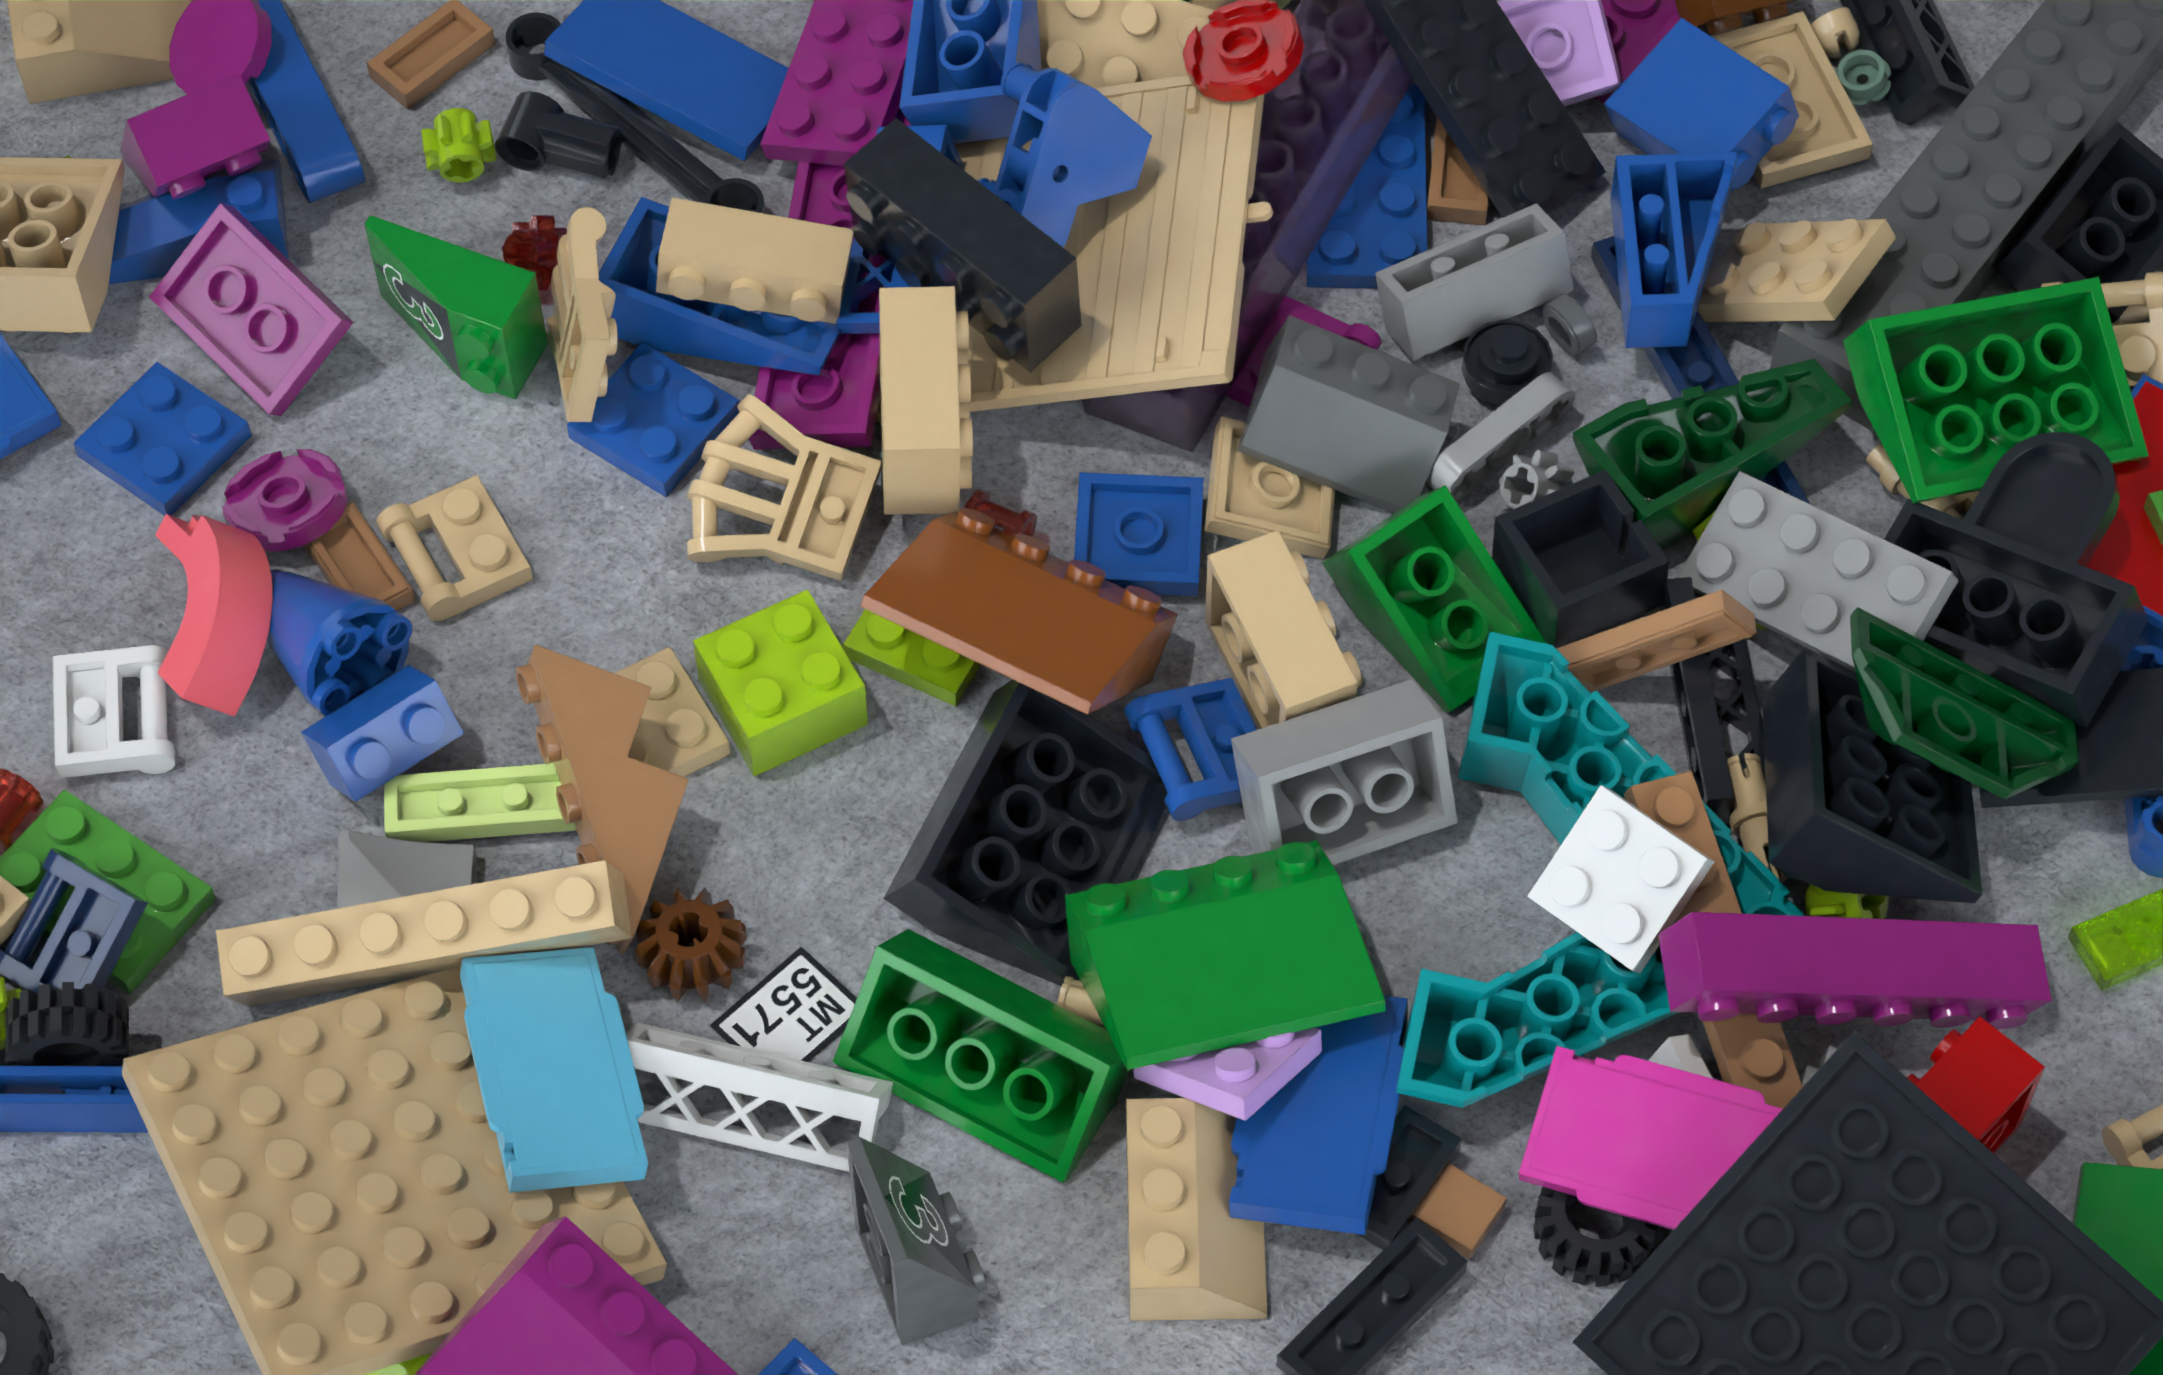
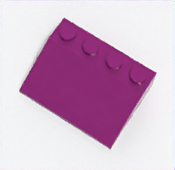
[414,1216,738,1375]

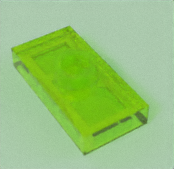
[2068,888,2163,991]

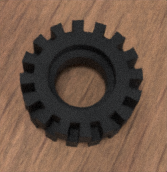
[5,982,129,1066]
[1533,1187,1659,1287]

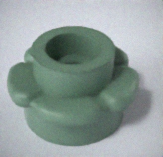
[1835,50,1891,106]

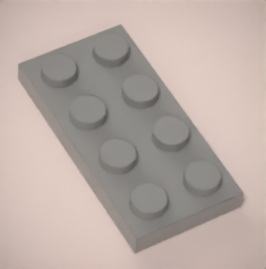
[1677,471,1959,672]

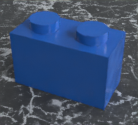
[301,665,464,802]

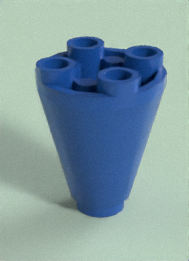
[267,570,413,716]

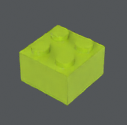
[693,589,868,777]

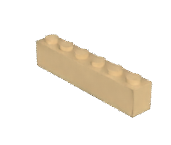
[216,860,632,1007]

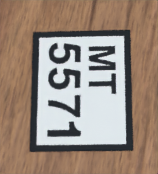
[709,947,857,1062]

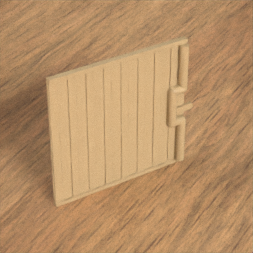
[876,75,1273,423]

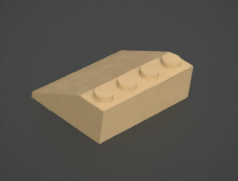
[7,0,193,104]
[0,157,125,333]

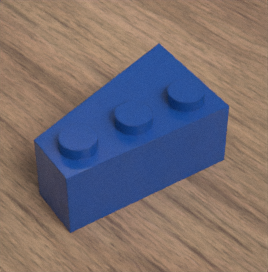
[1610,152,1738,348]

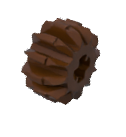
[635,887,747,1002]

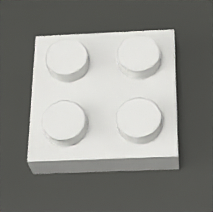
[1527,785,1715,973]

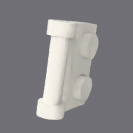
[53,645,175,778]

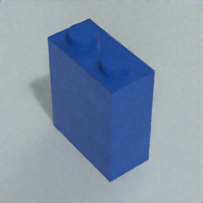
[1604,18,1799,192]

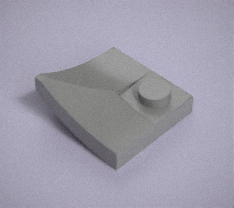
[337,829,477,909]

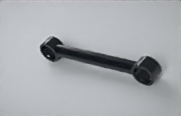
[506,12,765,214]

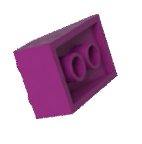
[120,73,270,199]

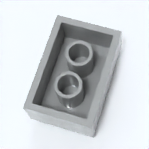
[1231,679,1458,865]

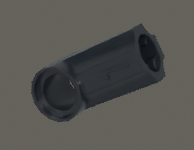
[495,91,623,179]

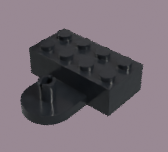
[1884,432,2148,728]

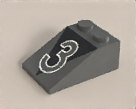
[846,1137,987,1345]

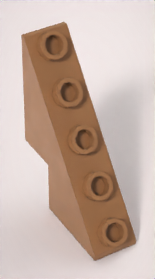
[516,644,689,954]

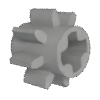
[1498,450,1575,512]

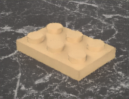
[1711,11,1873,189]
[1697,219,1896,322]

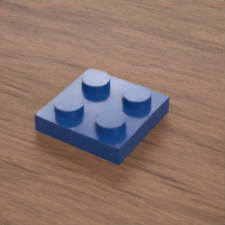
[567,342,740,497]
[73,362,252,516]
[1074,472,1204,596]

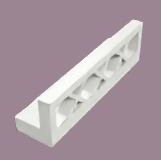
[626,1022,893,1172]

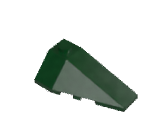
[1573,359,1852,549]

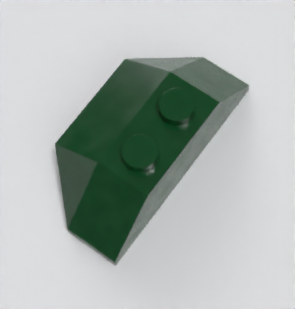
[1850,607,2079,800]

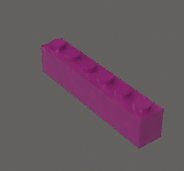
[1658,912,2052,1029]

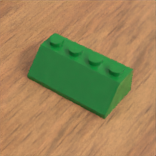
[832,929,1129,1183]

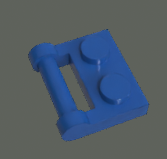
[1124,678,1257,821]

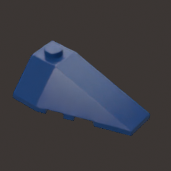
[109,159,289,284]
[598,196,841,375]

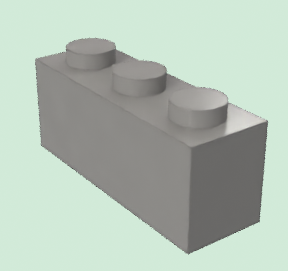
[1375,203,1574,360]

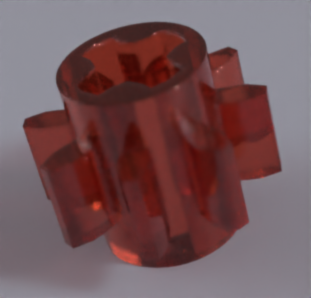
[502,215,567,290]

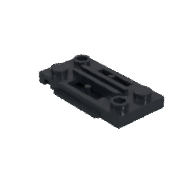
[1979,668,2163,808]

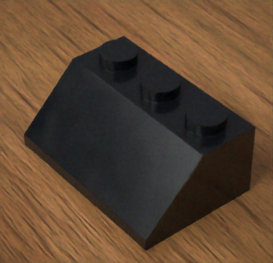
[1993,121,2163,323]

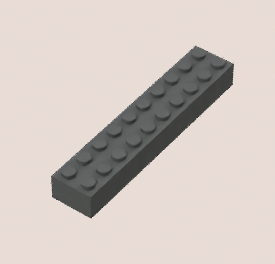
[1770,0,2163,432]

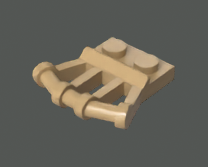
[546,207,618,422]
[687,394,882,581]

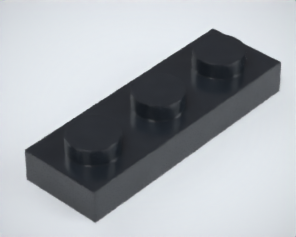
[1276,1217,1468,1375]

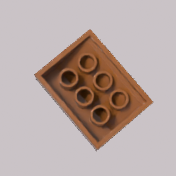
[860,508,1178,715]

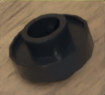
[1462,320,1553,405]

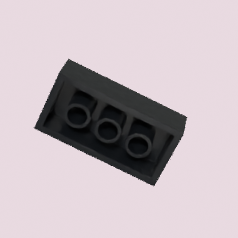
[844,118,1082,373]

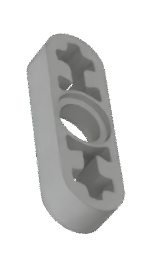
[1426,372,1575,502]

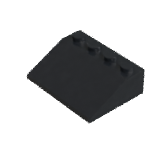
[1762,647,1983,903]
[883,679,1168,986]

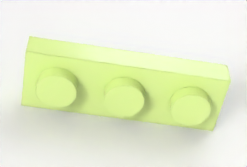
[384,763,577,842]

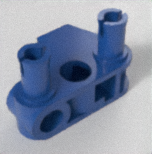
[978,62,1152,248]

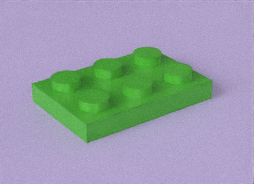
[0,789,216,994]

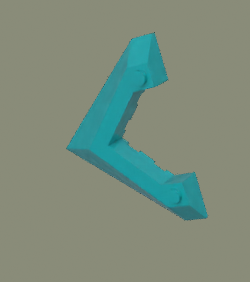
[1396,632,1805,1108]

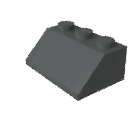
[1237,315,1460,513]

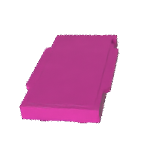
[1518,1046,1783,1230]

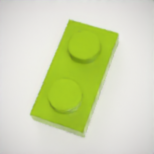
[843,609,981,707]

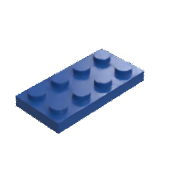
[1306,83,1427,289]

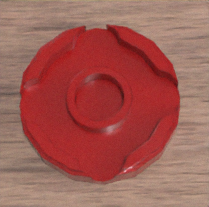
[1182,0,1304,102]

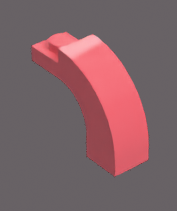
[155,514,273,717]

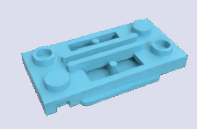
[460,947,648,1193]

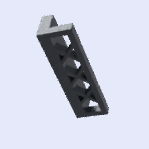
[1840,0,1975,126]
[1660,577,1766,829]

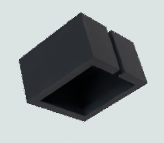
[1492,470,1670,648]

